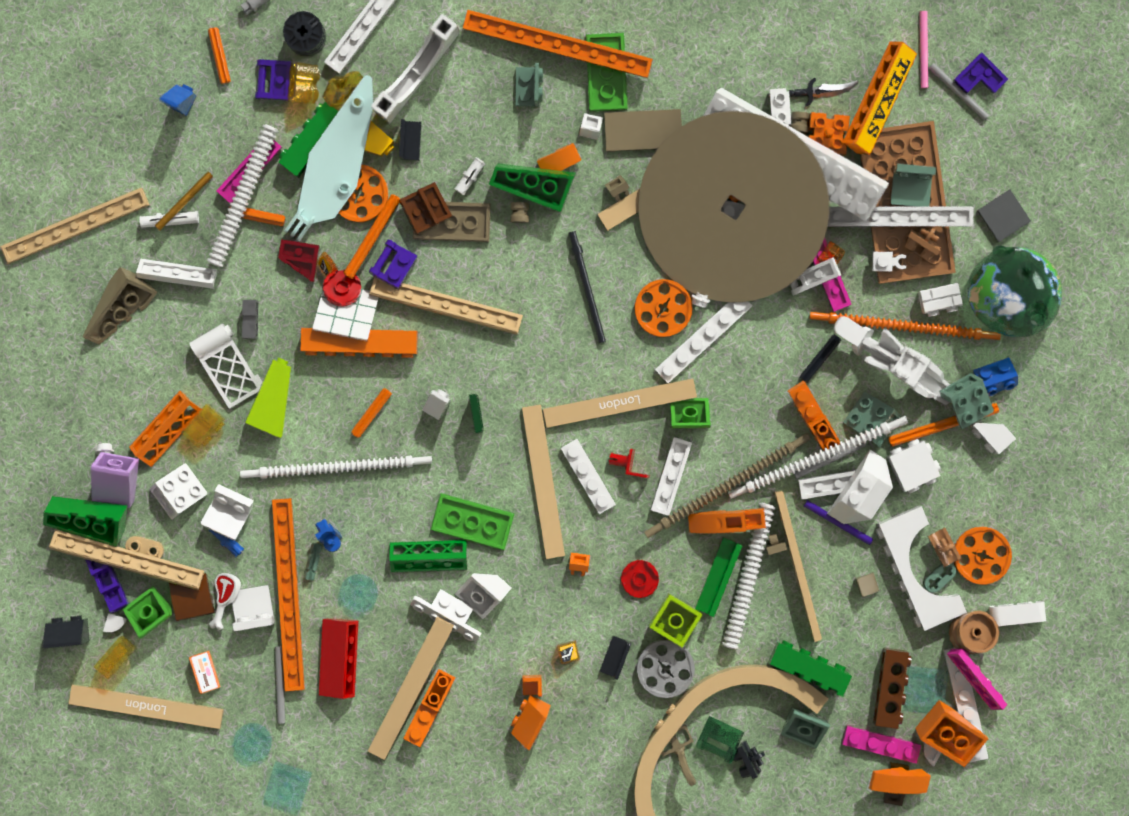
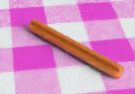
[344,194,400,279]

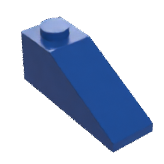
[159,84,197,116]

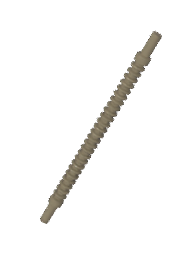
[644,433,811,538]

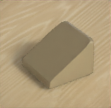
[855,573,879,597]

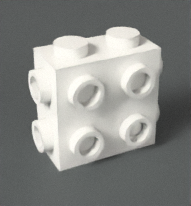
[887,439,941,494]

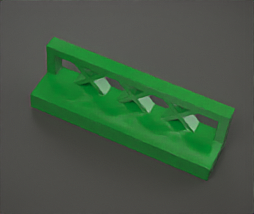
[695,538,742,617]
[389,540,467,572]

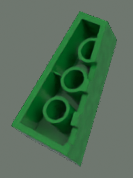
[489,163,576,212]
[43,496,127,547]
[768,640,852,697]

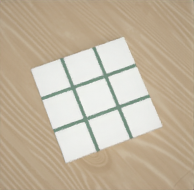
[312,289,378,341]

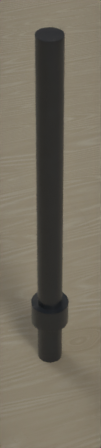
[568,231,606,343]

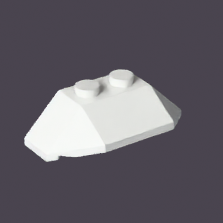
[827,450,893,524]

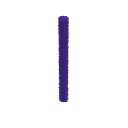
[803,500,873,545]

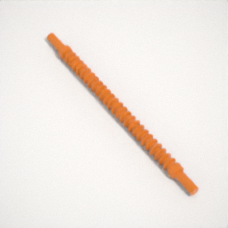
[809,312,1001,340]

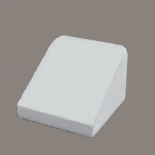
[579,113,603,140]

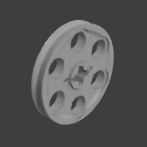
[637,640,695,698]

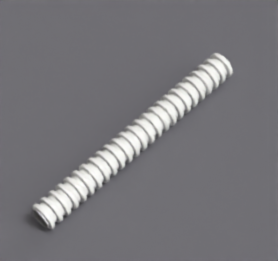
[207,124,279,267]
[722,502,776,650]

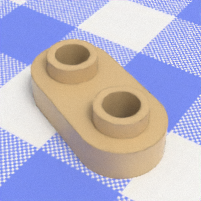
[125,536,164,558]

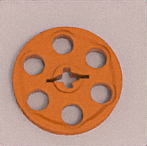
[338,164,388,222]
[635,279,692,337]
[954,527,1012,585]

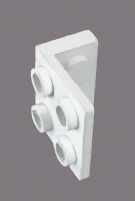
[150,464,207,520]
[201,484,253,540]
[232,585,275,631]

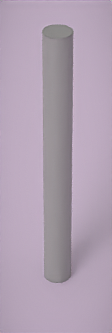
[928,63,989,121]
[794,442,866,479]
[275,646,285,724]

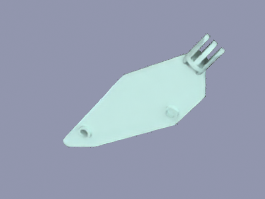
[284,75,373,242]

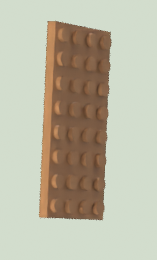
[860,121,956,284]

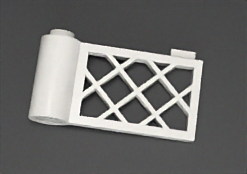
[189,323,263,409]

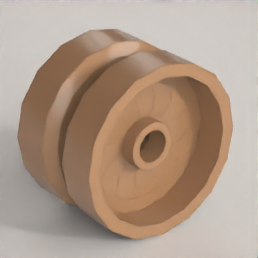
[949,611,999,654]

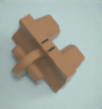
[905,227,941,261]
[927,527,961,567]

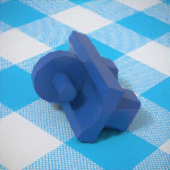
[315,519,343,552]

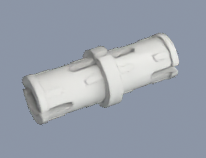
[454,157,485,195]

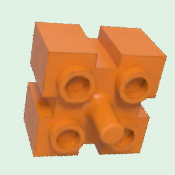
[808,112,850,157]

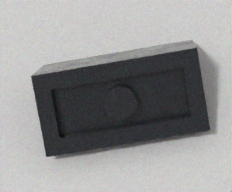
[399,119,422,161]
[599,635,631,680]

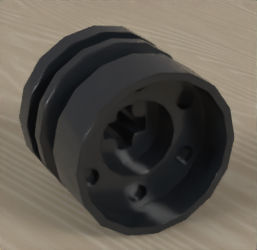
[283,11,327,57]

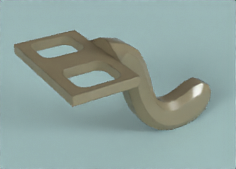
[661,724,696,787]

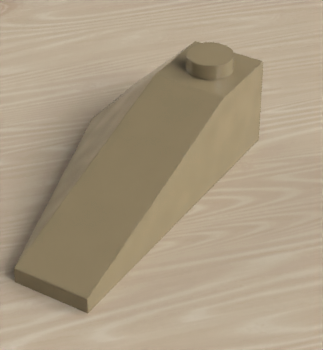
[83,267,157,344]

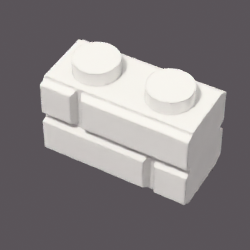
[918,283,963,317]

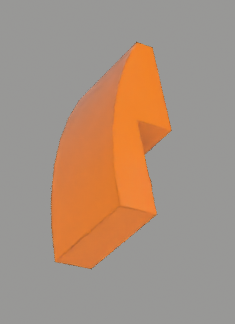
[537,143,582,171]

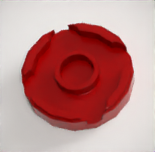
[323,269,361,307]
[621,560,659,598]

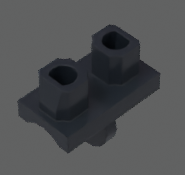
[730,741,765,779]

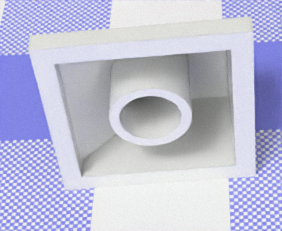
[455,574,511,619]

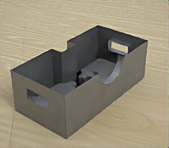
[242,300,258,339]

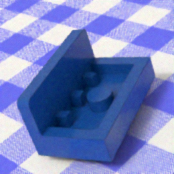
[973,357,1018,396]

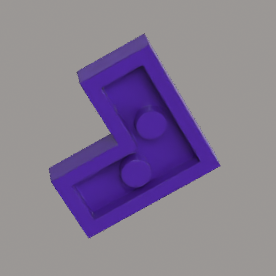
[953,52,1008,94]

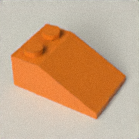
[915,700,988,767]

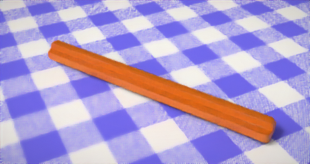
[888,403,999,446]

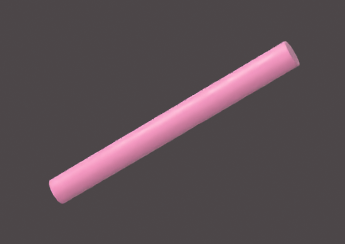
[920,11,928,88]

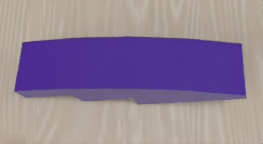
[85,559,129,613]

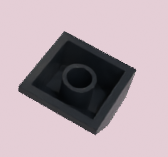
[43,615,90,649]

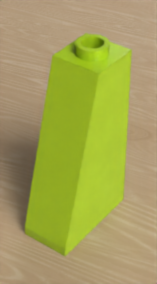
[245,357,291,438]

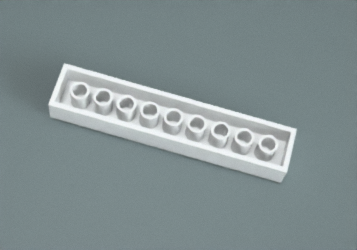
[703,88,889,221]

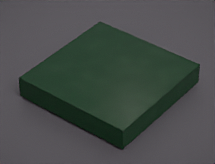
[469,394,484,433]

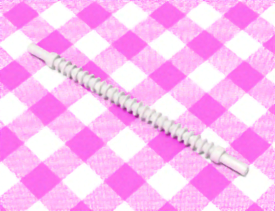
[728,416,908,499]
[240,456,432,479]

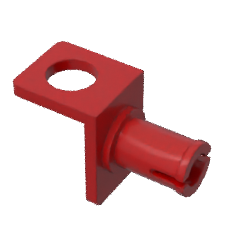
[609,449,650,478]

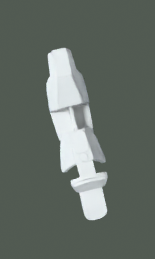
[834,316,950,405]

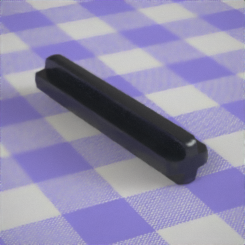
[799,334,841,383]

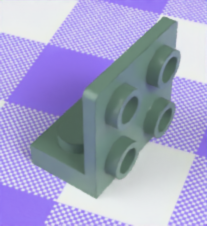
[516,63,543,107]
[891,164,936,207]
[939,373,994,429]
[844,392,901,447]

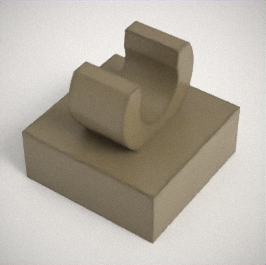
[605,175,630,201]
[765,534,787,555]

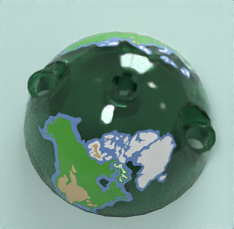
[967,245,1062,337]

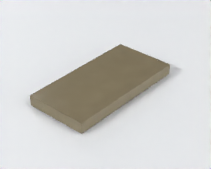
[604,109,682,152]
[413,202,491,242]

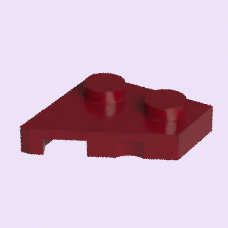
[278,239,320,282]

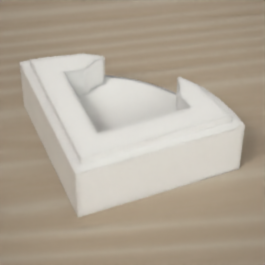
[103,613,128,632]
[923,742,941,766]

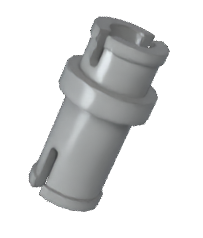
[240,0,270,15]

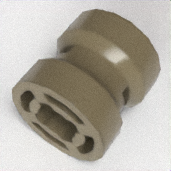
[790,111,810,134]
[510,202,529,223]

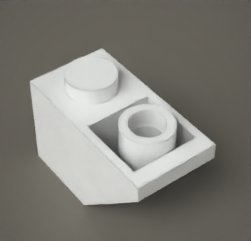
[422,389,451,420]
[970,423,1016,454]

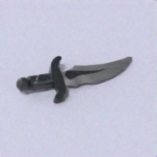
[789,78,858,106]

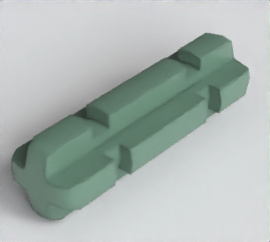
[304,543,322,581]

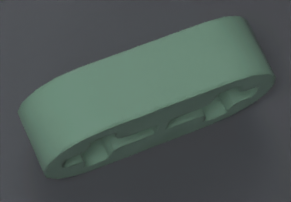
[924,563,956,593]

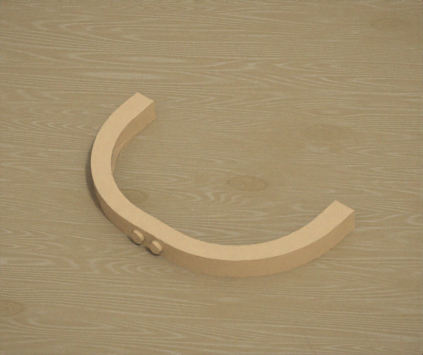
[634,664,829,816]

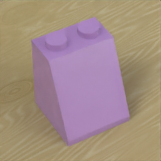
[91,452,139,508]

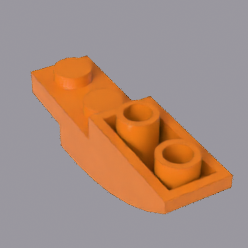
[787,381,840,451]
[688,508,766,533]
[403,669,456,747]

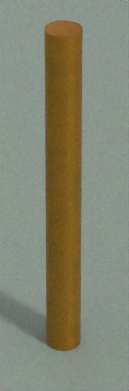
[154,171,213,231]

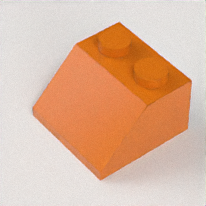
[511,695,551,750]

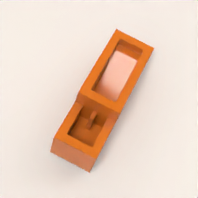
[869,767,931,794]

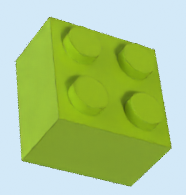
[649,593,702,648]

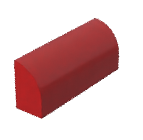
[319,619,359,699]

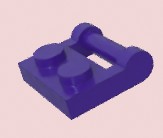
[255,59,292,101]
[368,239,418,290]

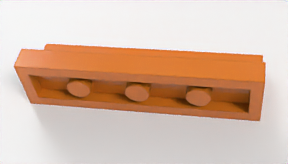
[129,391,202,467]

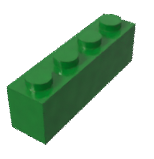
[279,101,339,178]

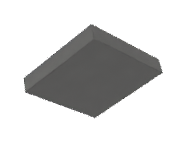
[977,189,1031,242]

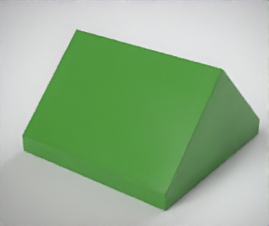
[670,398,711,428]
[123,586,172,639]

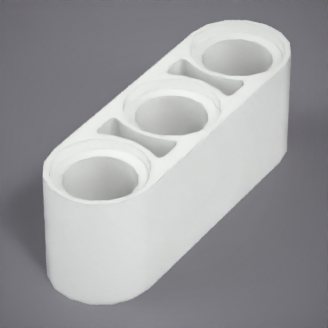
[989,601,1046,626]

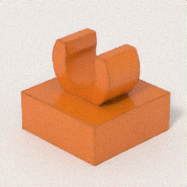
[569,553,590,576]

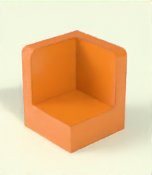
[522,675,542,697]

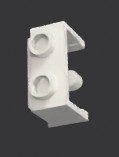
[768,88,791,126]

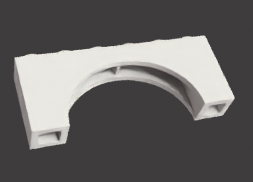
[371,14,459,124]
[876,506,967,631]

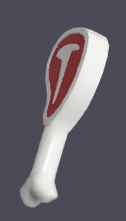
[209,573,241,630]

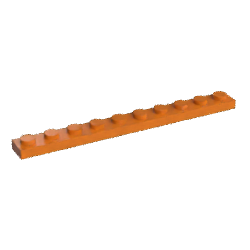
[463,10,653,78]
[272,498,305,691]

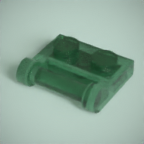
[696,716,744,764]

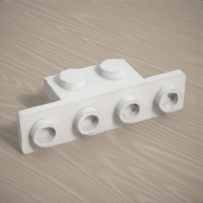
[410,589,481,642]

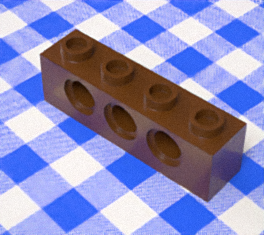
[873,647,911,729]

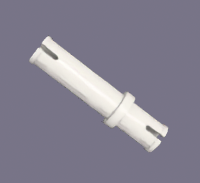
[140,211,199,229]

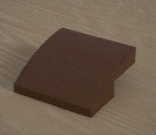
[399,182,452,235]
[169,573,215,621]

